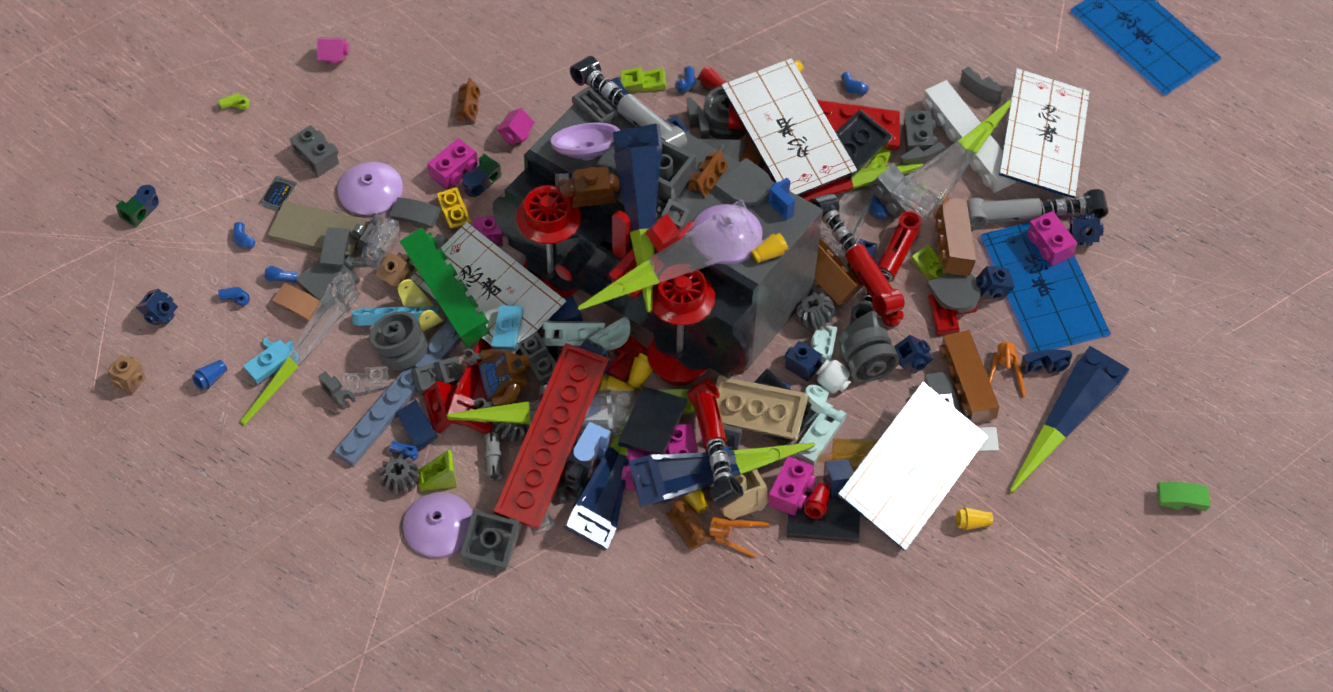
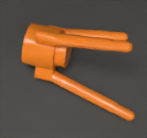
[988,342,1026,397]
[710,517,770,558]

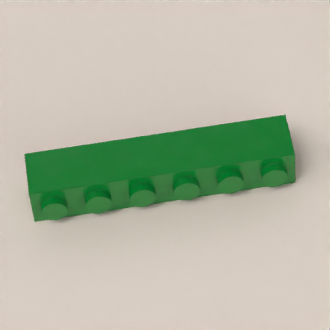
[399,227,490,347]

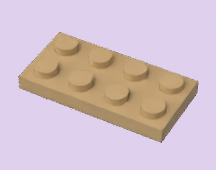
[716,376,808,440]

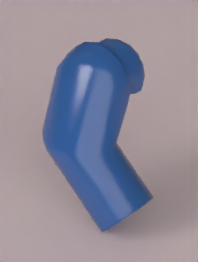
[264,266,297,283]

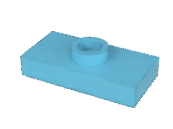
[492,305,523,351]
[243,339,295,384]

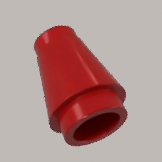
[697,66,727,90]
[804,483,830,519]

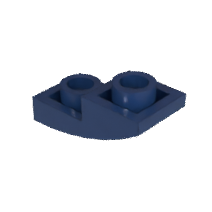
[1020,349,1073,374]
[396,399,438,450]

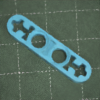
[351,306,439,326]

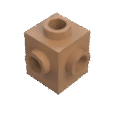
[375,252,415,287]
[108,354,146,395]

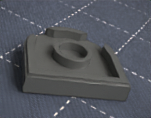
[714,158,772,207]
[927,273,981,313]

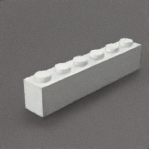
[923,80,1017,193]

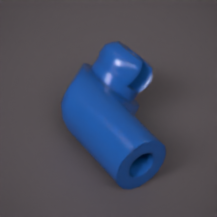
[675,66,696,93]
[841,72,869,95]
[868,195,889,221]
[233,222,255,249]
[218,287,250,306]
[390,441,419,461]

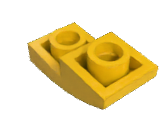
[436,187,471,230]

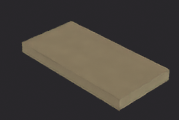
[268,200,367,257]

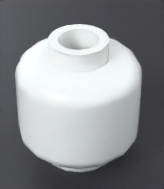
[816,360,851,394]

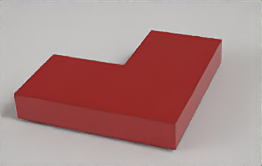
[928,294,977,337]
[606,336,648,383]

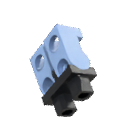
[563,422,611,495]

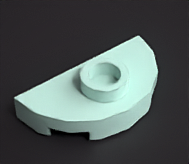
[589,316,630,350]
[810,326,837,363]
[804,385,829,414]

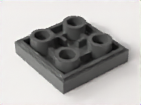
[296,259,360,309]

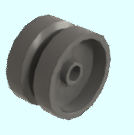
[704,86,747,140]
[369,311,428,370]
[841,327,900,383]

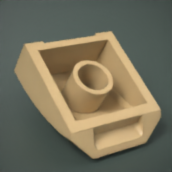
[710,469,769,520]

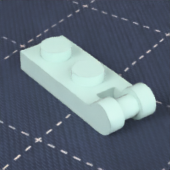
[542,321,605,346]
[795,402,847,466]

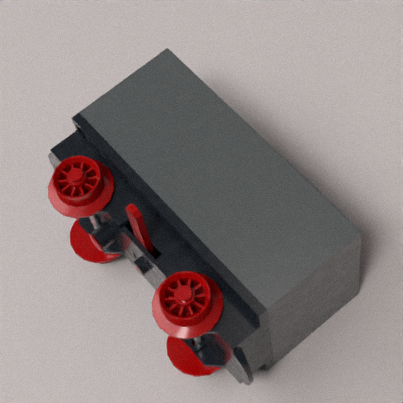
[492,87,823,386]

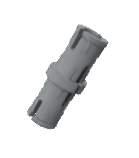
[484,432,503,481]

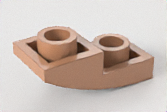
[271,283,323,322]

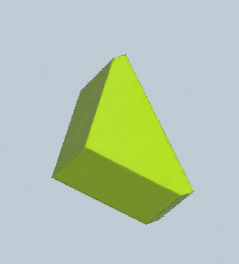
[418,450,457,492]

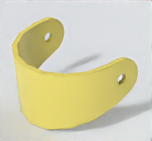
[397,279,444,332]

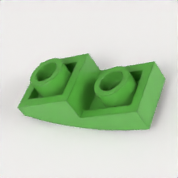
[1157,482,1211,511]

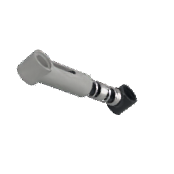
[569,56,687,148]
[967,189,1109,229]

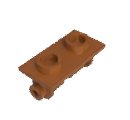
[455,77,481,124]
[688,149,728,198]
[666,500,711,551]

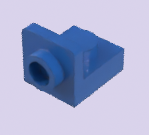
[768,178,795,220]

